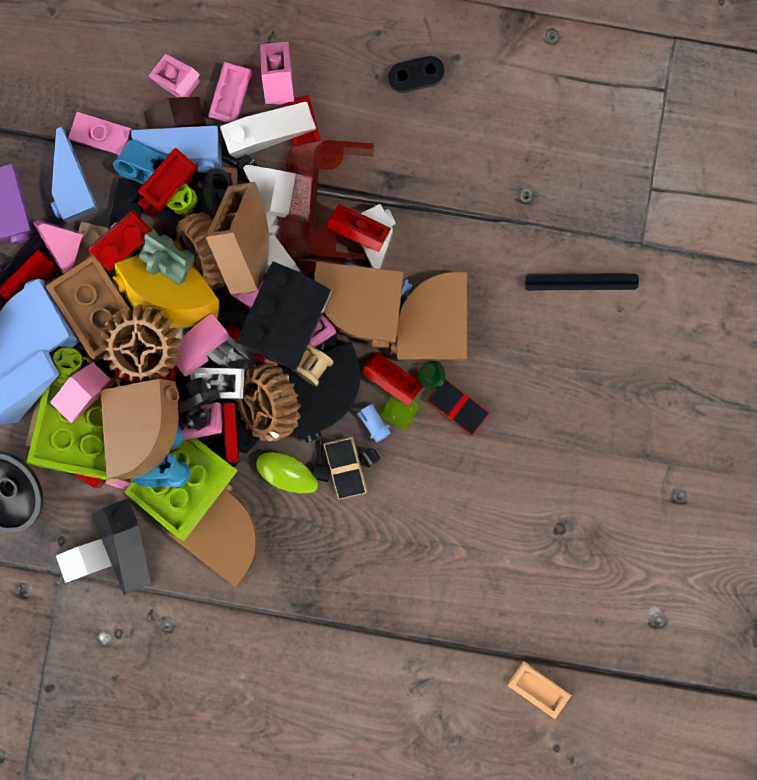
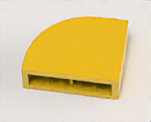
[112,240,219,328]

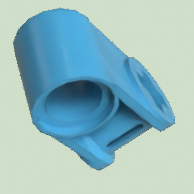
[113,140,167,184]
[132,453,191,487]

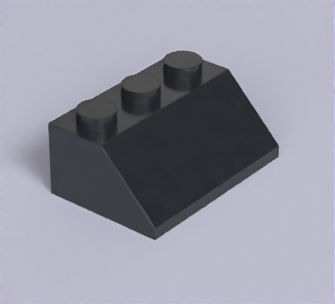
[236,261,332,371]

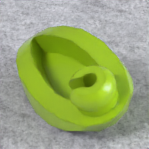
[256,452,318,493]

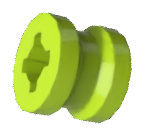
[167,184,198,215]
[53,347,82,384]

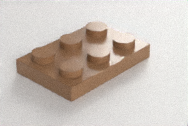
[45,255,134,360]

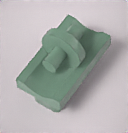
[139,231,195,285]

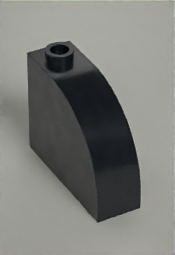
[283,341,361,443]

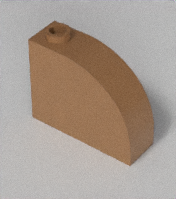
[206,182,269,295]
[314,262,404,348]
[391,272,467,361]
[101,379,179,480]
[167,483,257,588]

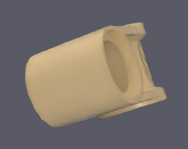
[293,345,334,387]

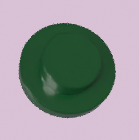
[418,361,446,389]

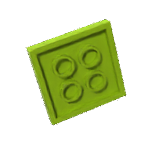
[27,380,115,481]
[124,438,238,541]

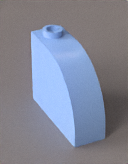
[0,279,80,380]

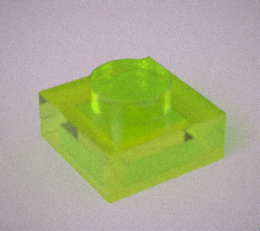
[380,396,420,431]

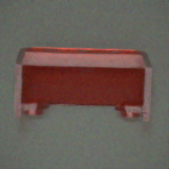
[280,140,374,264]

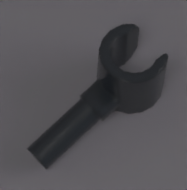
[222,153,257,175]
[314,440,330,482]
[358,448,381,468]

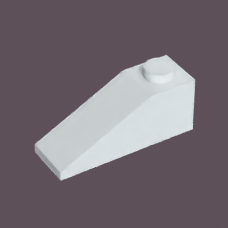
[220,102,316,159]

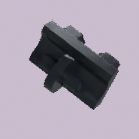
[177,377,220,430]

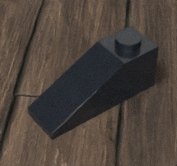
[91,498,151,595]

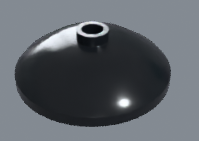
[0,451,44,533]

